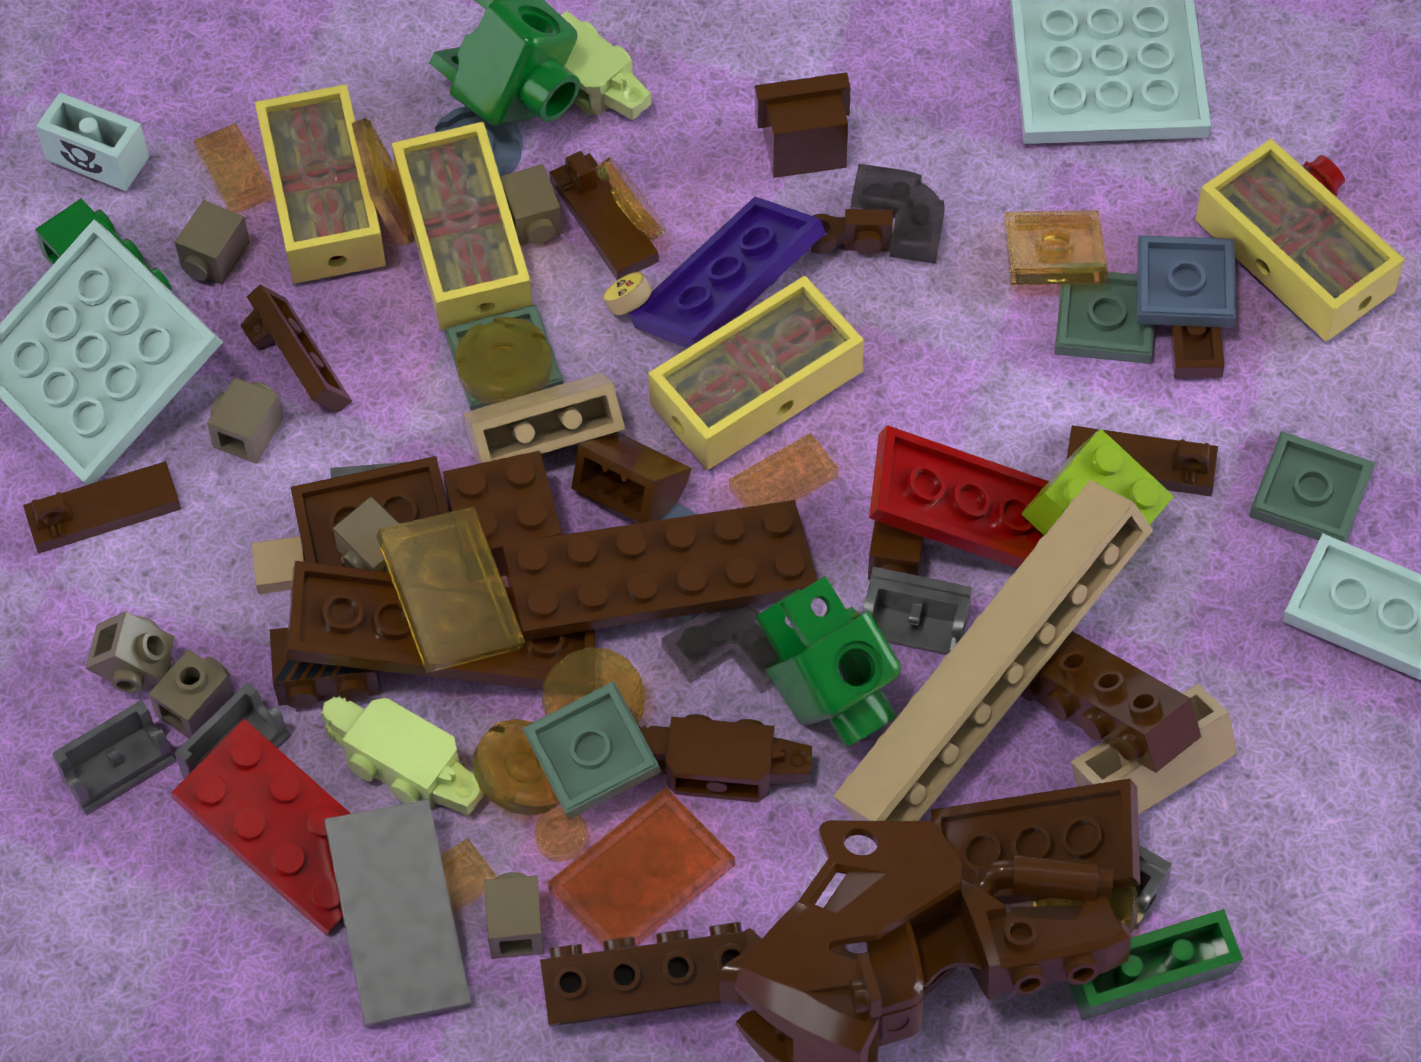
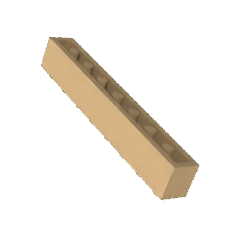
[833,480,1153,821]

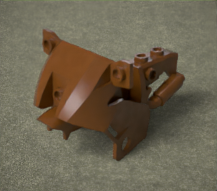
[719,820,1131,1062]

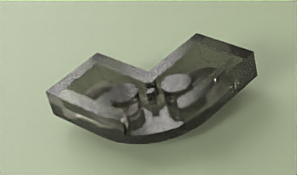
[851,164,945,264]
[661,606,780,694]

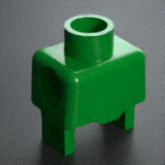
[429,0,580,126]
[754,576,901,747]

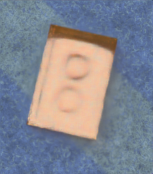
[547,787,735,948]

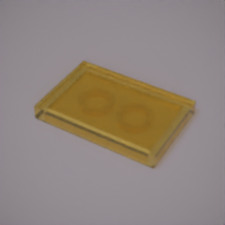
[376,506,525,673]

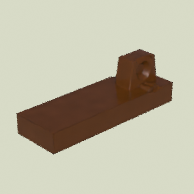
[549,151,659,280]
[241,284,352,412]
[1066,425,1218,497]
[23,461,181,554]

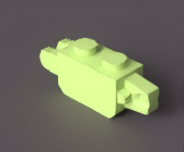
[561,10,651,120]
[321,696,486,816]

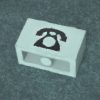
[36,92,149,191]

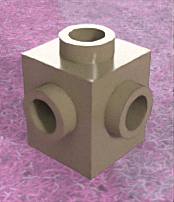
[85,611,175,693]

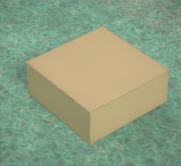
[252,536,305,594]

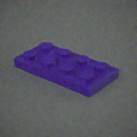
[628,196,826,348]

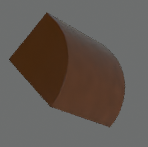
[571,432,691,523]

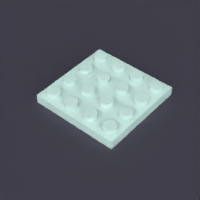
[1009,0,1211,144]
[0,220,223,485]

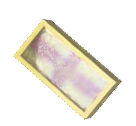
[255,84,386,284]
[392,121,532,331]
[1195,139,1405,342]
[648,275,864,471]

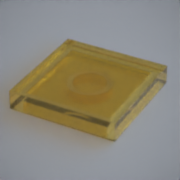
[351,118,414,246]
[1004,210,1107,285]

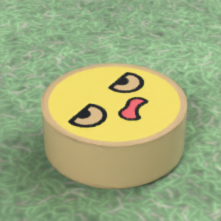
[603,272,652,315]

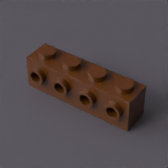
[1021,631,1202,773]
[540,922,755,1027]

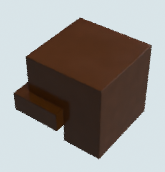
[755,72,851,178]

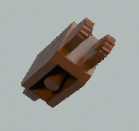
[638,714,812,803]

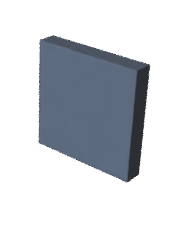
[1137,235,1236,328]

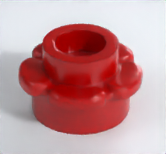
[1303,155,1345,197]

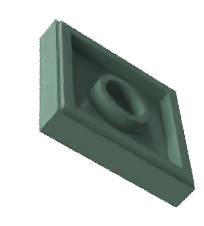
[1054,267,1154,364]
[1249,431,1375,543]
[522,681,662,820]

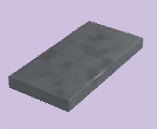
[325,799,471,1028]

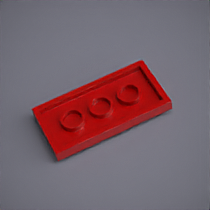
[869,425,1049,569]
[171,719,351,936]

